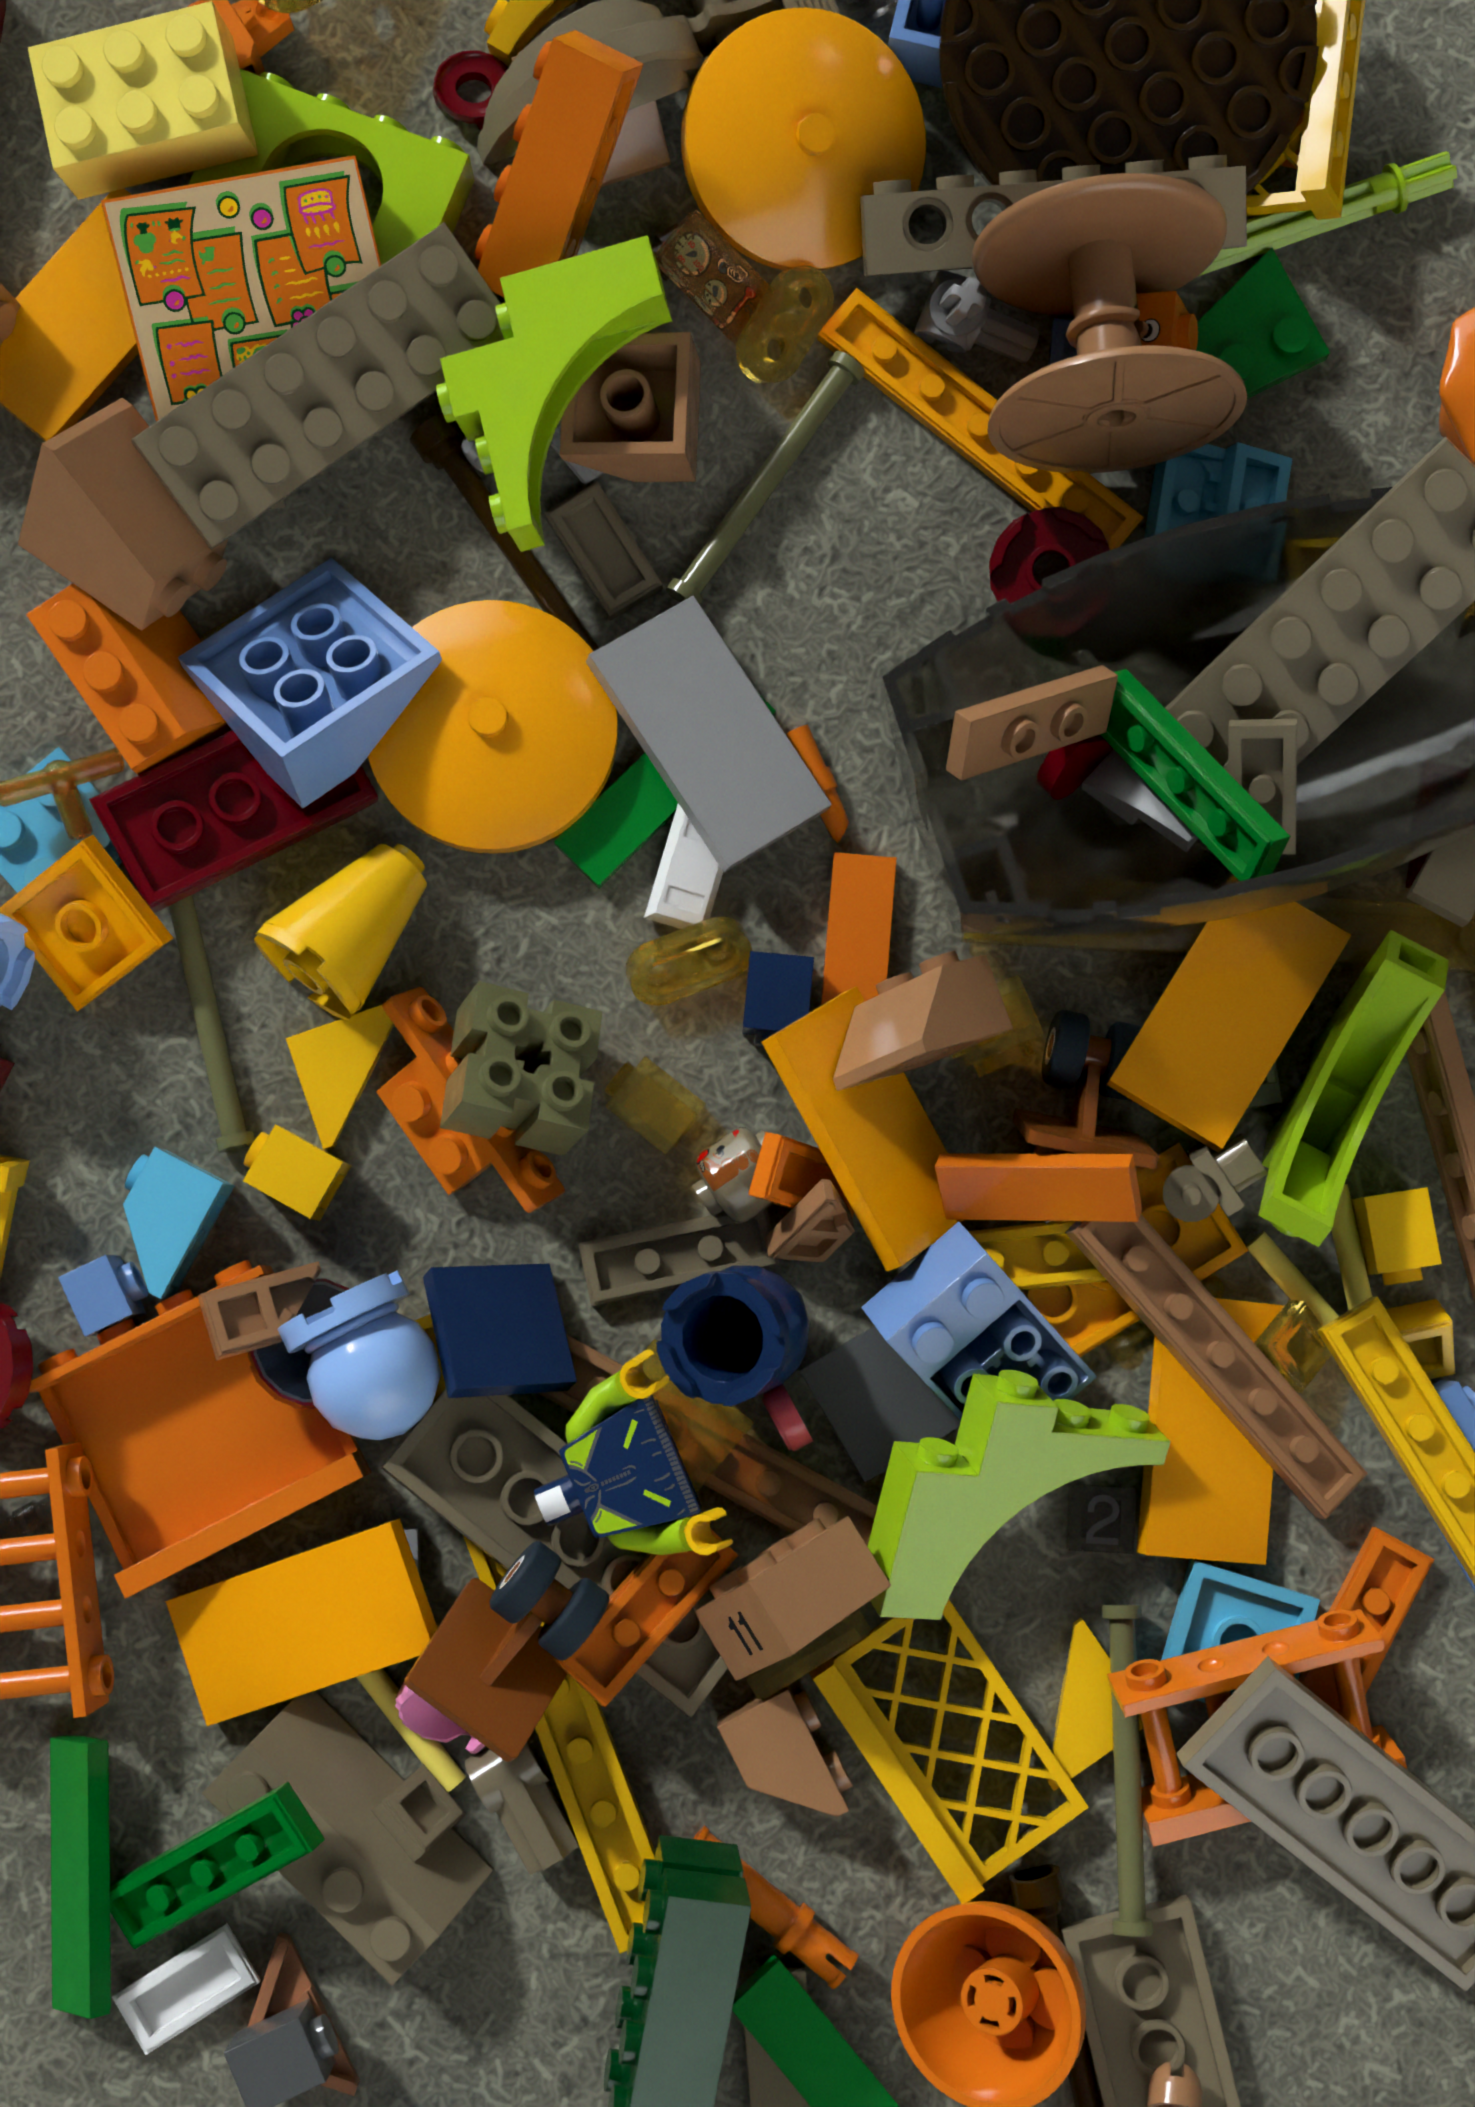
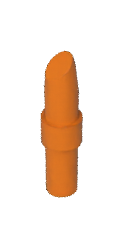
[786,724,849,843]

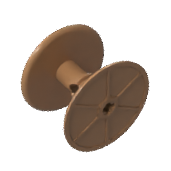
[972,173,1247,473]

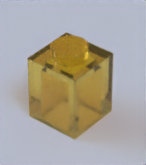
[604,1056,706,1158]

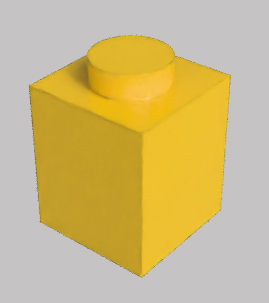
[243,1124,352,1221]
[1351,1187,1442,1286]

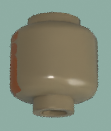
[692,1127,774,1223]

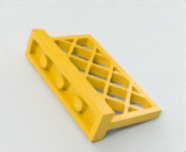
[1246,0,1365,220]
[808,1599,1089,1903]

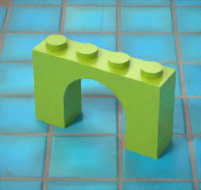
[188,69,475,266]

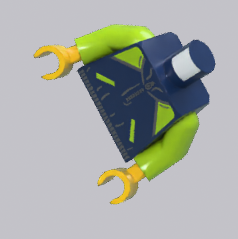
[534,1349,733,1555]

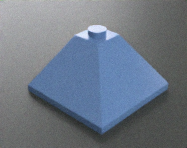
[178,558,442,808]

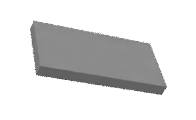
[586,595,832,873]

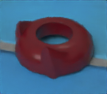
[432,50,508,131]

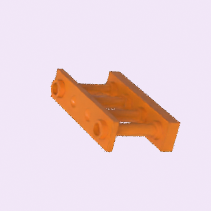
[0,1441,114,1718]
[1107,1609,1407,1847]

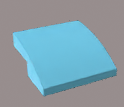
[1141,442,1292,580]

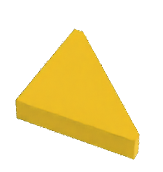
[285,1005,394,1150]
[1046,1618,1143,1791]

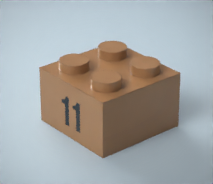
[694,1516,891,1681]

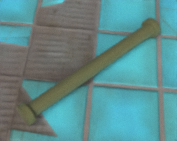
[666,351,865,605]
[169,895,255,1153]
[1102,1605,1153,1937]

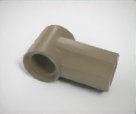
[465,1736,579,1875]

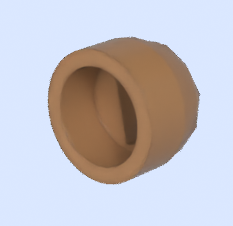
[1147,2062,1203,2107]

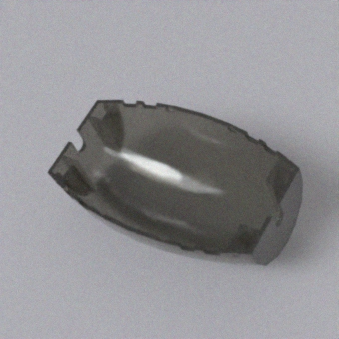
[882,487,1475,936]

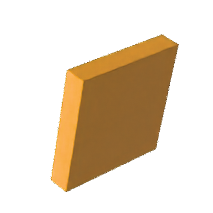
[0,835,173,1012]

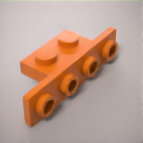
[376,987,565,1213]

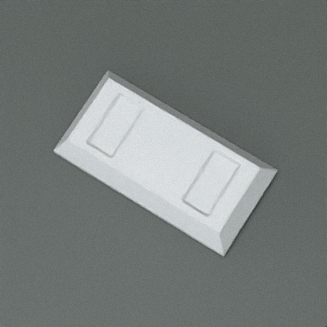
[644,803,723,936]
[112,1923,261,2055]

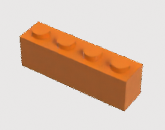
[475,30,644,297]

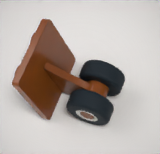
[1012,1010,1159,1171]
[404,1541,609,1762]

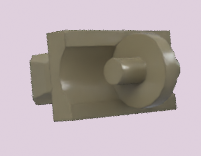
[1163,1133,1268,1222]

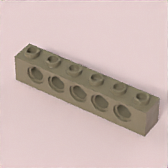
[860,155,1247,277]

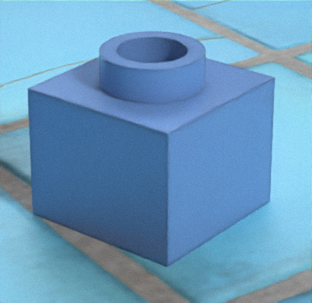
[58,1255,148,1337]

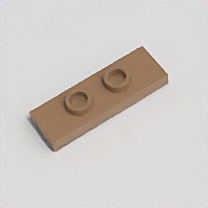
[946,665,1118,781]

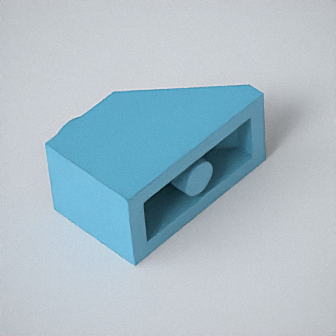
[123,1147,235,1299]

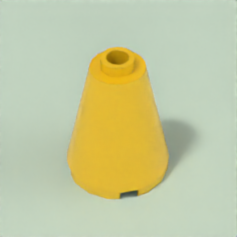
[254,844,427,1020]

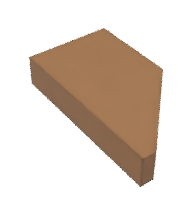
[764,1179,855,1262]
[198,1261,321,1361]

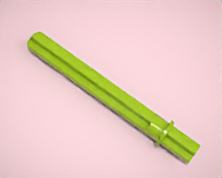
[1197,151,1457,277]

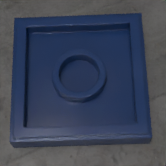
[423,1263,577,1398]

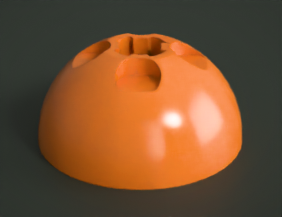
[891,1901,1086,2107]

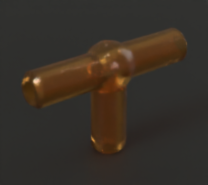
[0,748,125,841]

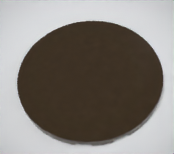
[939,0,1319,194]

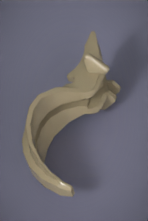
[477,0,841,164]

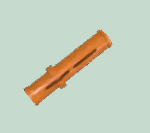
[693,1825,859,1990]

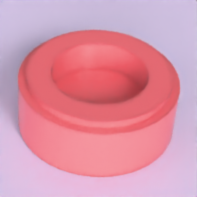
[762,1384,813,1452]

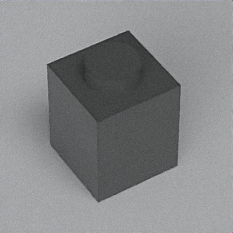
[224,1999,339,2107]

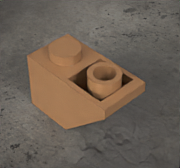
[717,1681,853,1817]

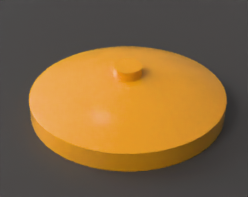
[681,7,926,272]
[368,600,618,854]

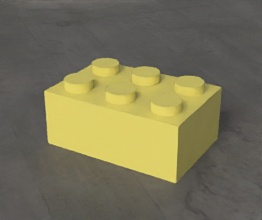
[28,1,258,200]

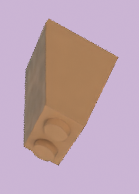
[18,398,229,631]

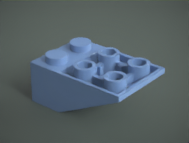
[861,1221,1097,1421]

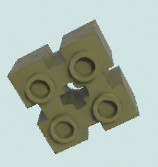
[440,981,603,1156]

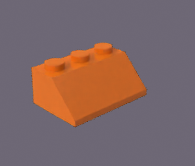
[26,583,231,775]

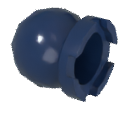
[657,1266,811,1406]

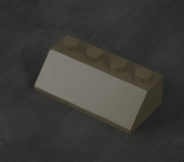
[201,1690,494,1986]

